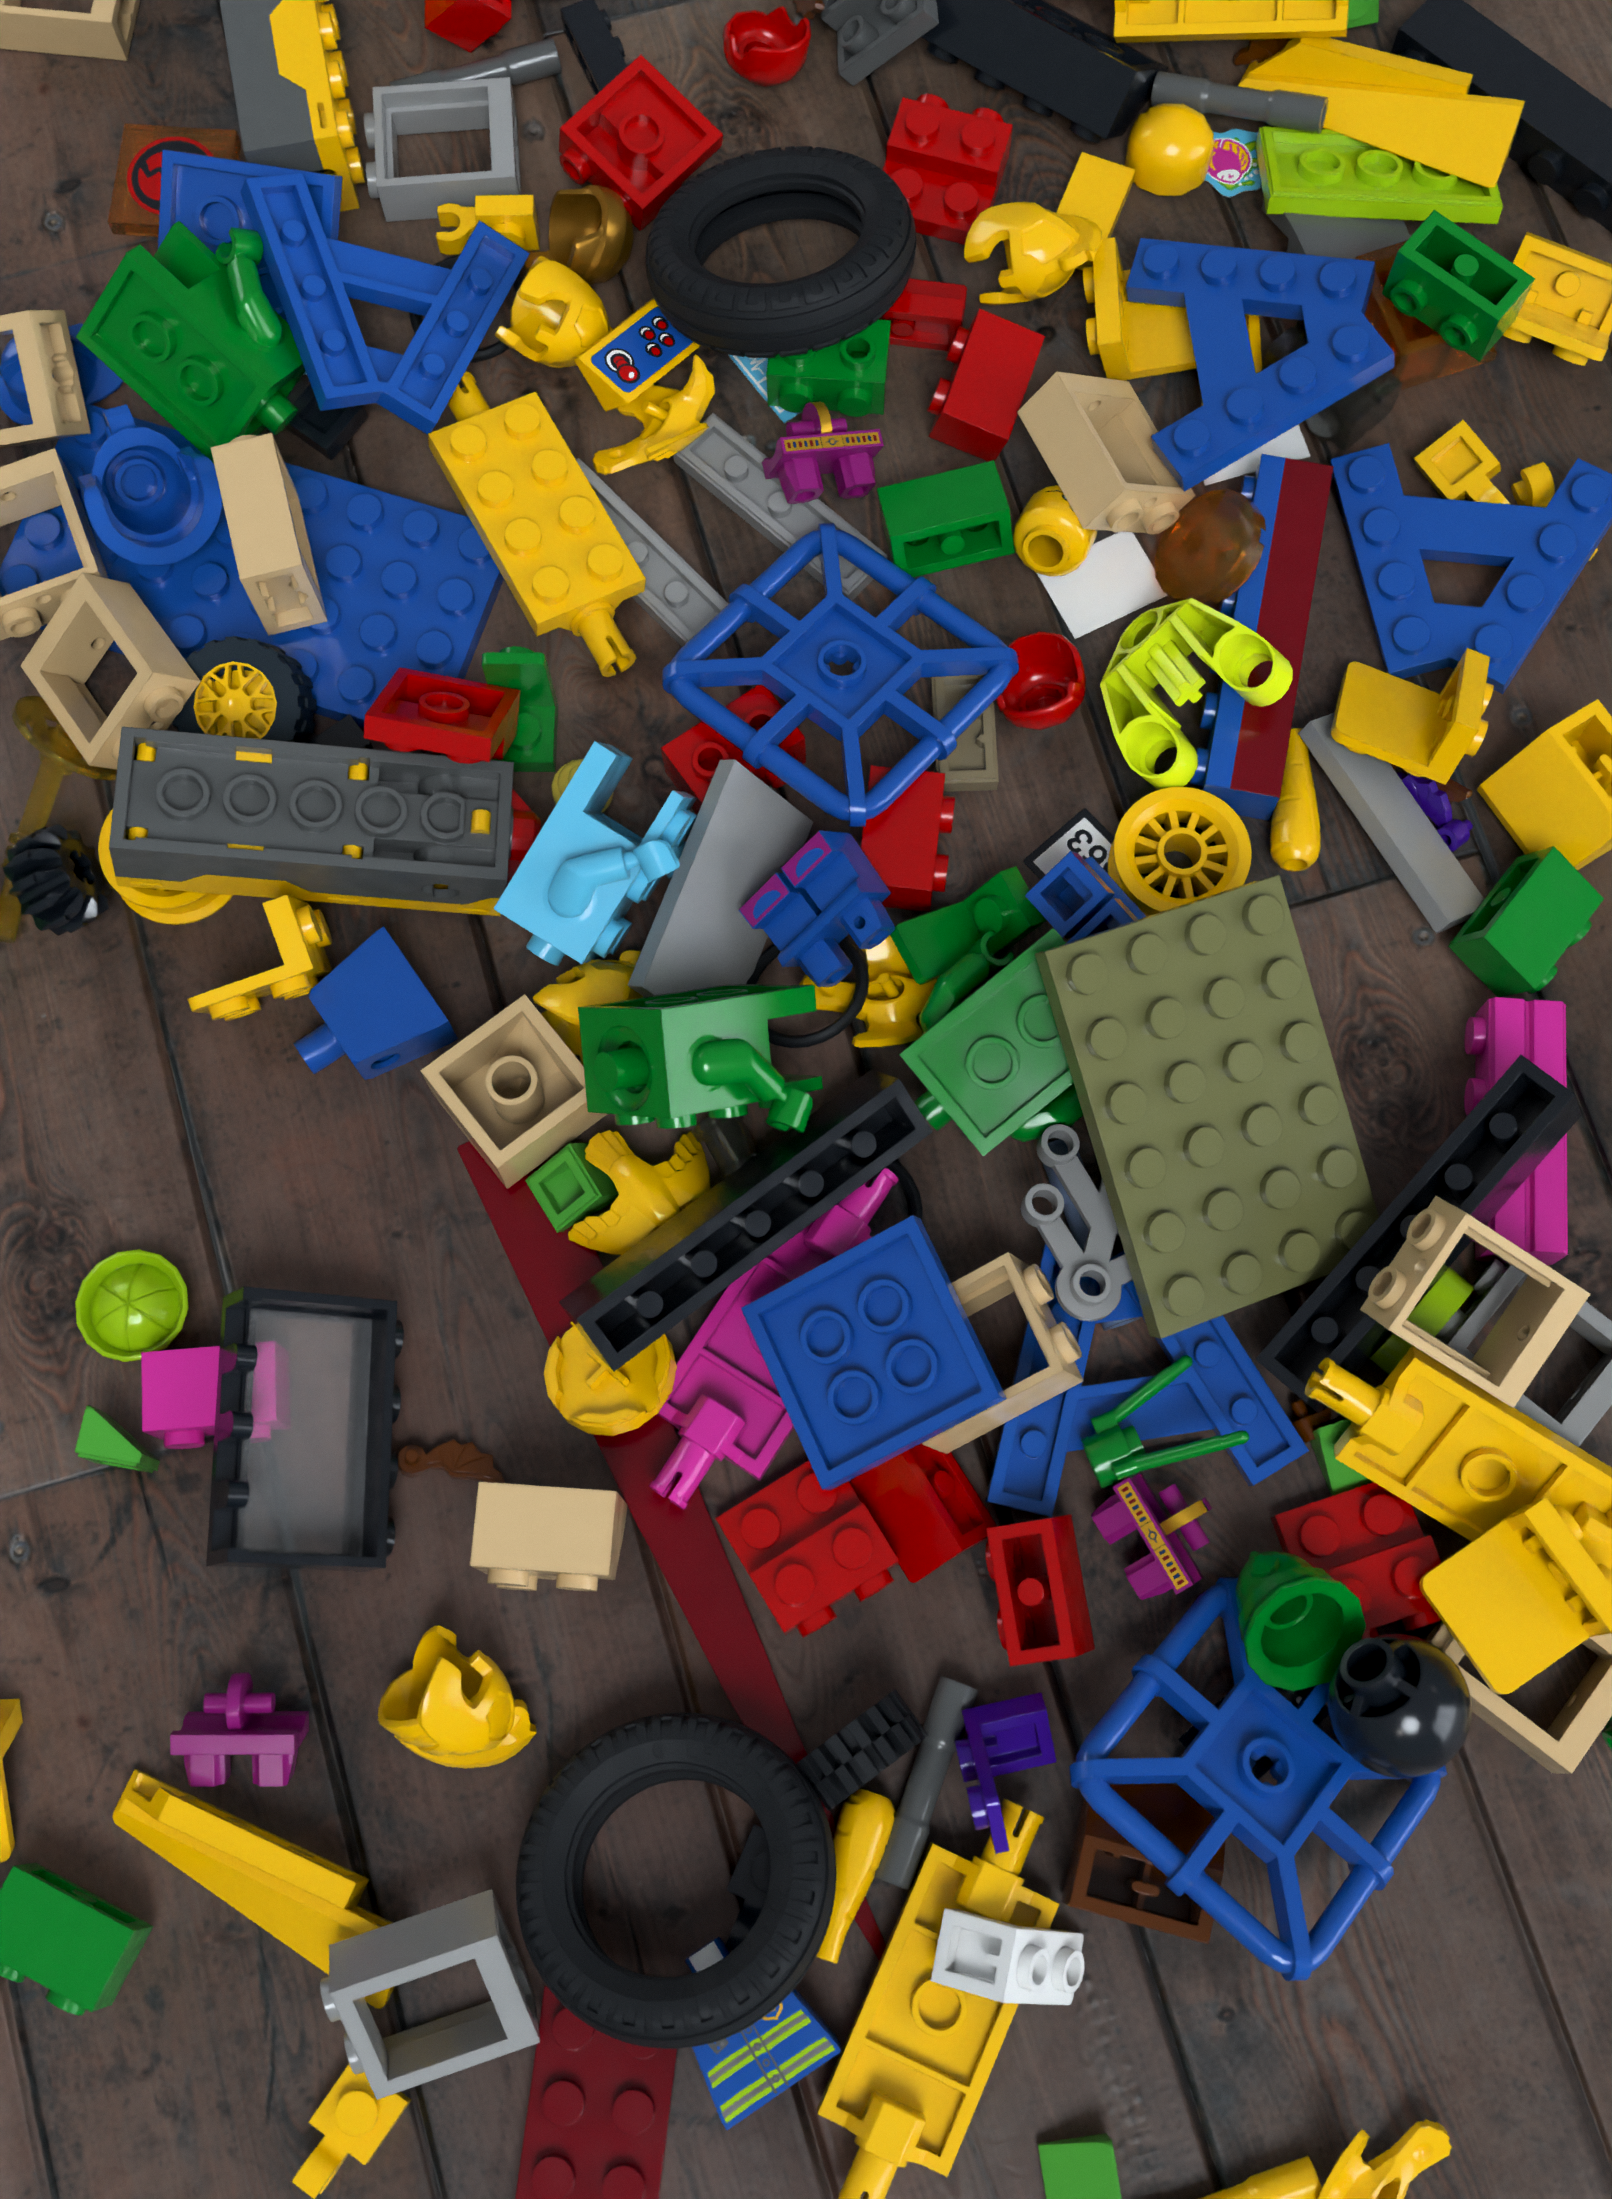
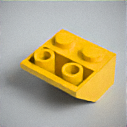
[1477,699,1612,870]

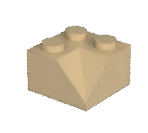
[420,994,607,1189]
[470,1482,628,1591]

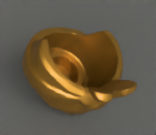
[524,185,634,285]

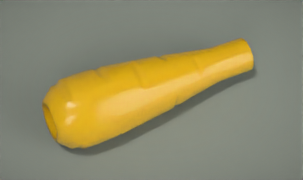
[1270,728,1321,872]
[816,1789,895,1964]

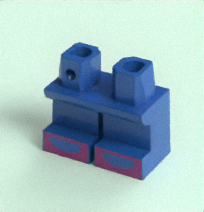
[739,830,895,987]
[1025,851,1147,943]

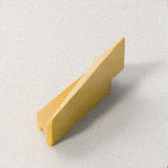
[1238,37,1525,188]
[112,1769,395,2009]

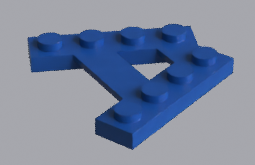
[240,173,530,435]
[1126,238,1395,492]
[1330,443,1612,694]
[985,1244,1309,1518]

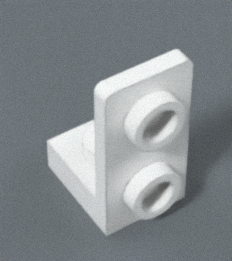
[931,1908,1085,2005]

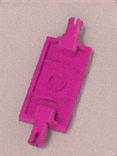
[649,1168,899,1510]

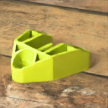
[1100,598,1293,790]

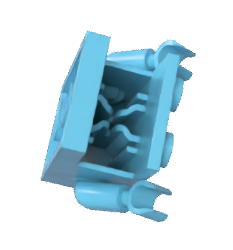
[494,741,697,966]

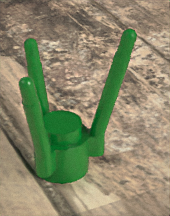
[1081,1355,1249,1489]

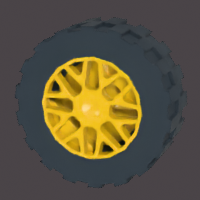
[172,636,317,743]

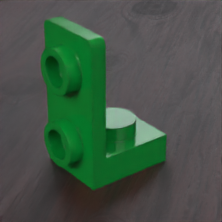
[482,646,558,772]
[890,866,1047,985]

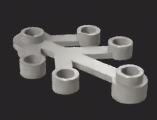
[1021,1124,1133,1321]

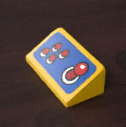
[574,298,701,412]

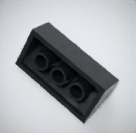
[921,0,1169,143]

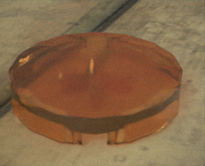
[1155,489,1266,604]

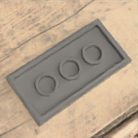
[627,759,813,997]

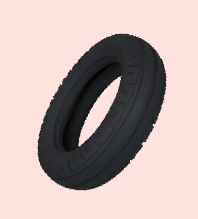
[646,146,916,358]
[516,1712,836,2049]

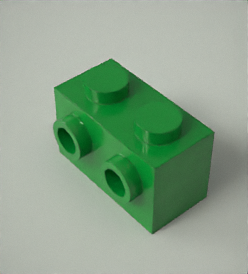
[1382,210,1535,362]
[766,319,891,417]
[876,460,1015,577]
[1448,846,1604,997]
[0,1863,154,2016]

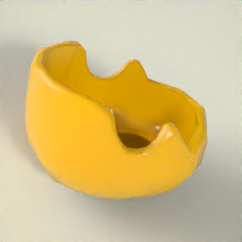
[1125,103,1214,196]

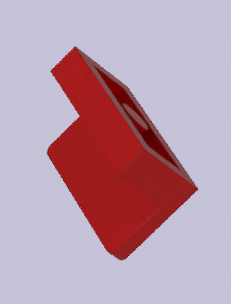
[879,278,967,351]
[849,1443,997,1583]

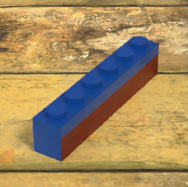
[1189,454,1334,821]

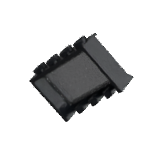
[206,1286,404,1572]

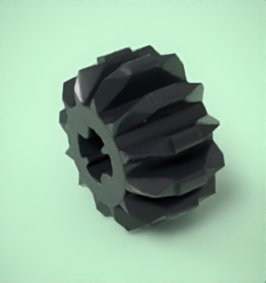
[3,824,112,936]

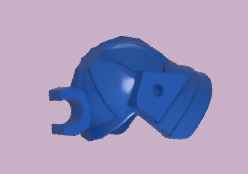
[78,404,222,566]

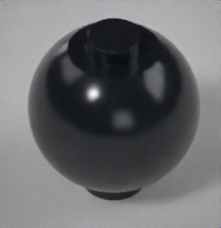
[1328,1634,1472,1778]

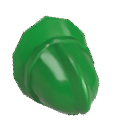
[1235,1551,1366,1691]

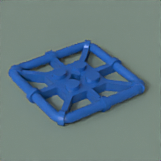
[662,523,1019,827]
[1069,1577,1447,1981]

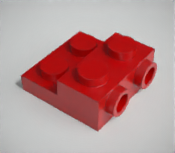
[559,55,723,231]
[883,94,1013,245]
[364,667,521,764]
[715,1461,899,1638]
[1271,1482,1441,1640]

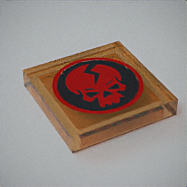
[108,124,241,237]

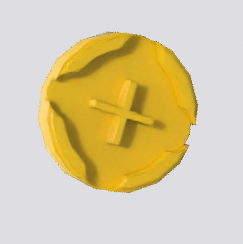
[544,1322,677,1436]

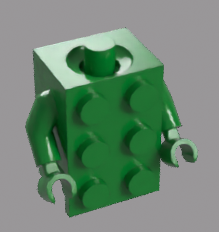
[76,221,305,463]
[899,928,1083,1157]
[578,984,823,1133]

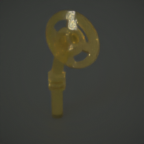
[0,696,117,943]

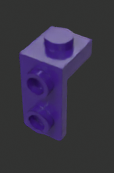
[954,1692,1057,1854]

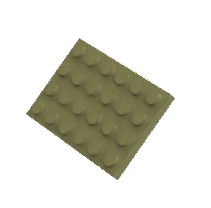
[1035,875,1379,1339]

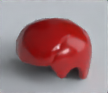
[722,6,811,87]
[996,631,1086,730]

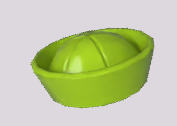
[75,1249,189,1362]

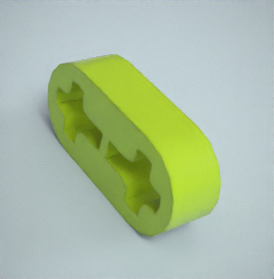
[1369,1267,1474,1375]

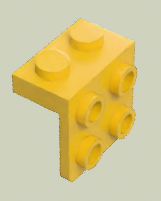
[1503,232,1612,366]
[1083,237,1197,381]
[1331,648,1494,785]
[187,895,332,1021]
[1419,1497,1612,1694]

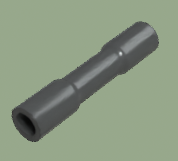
[389,38,562,86]
[1151,71,1328,134]
[874,1676,979,1890]

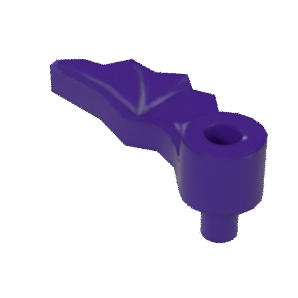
[1397,772,1473,852]

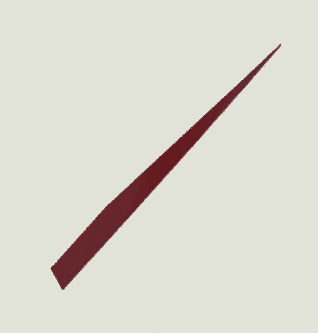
[457,1141,886,1961]

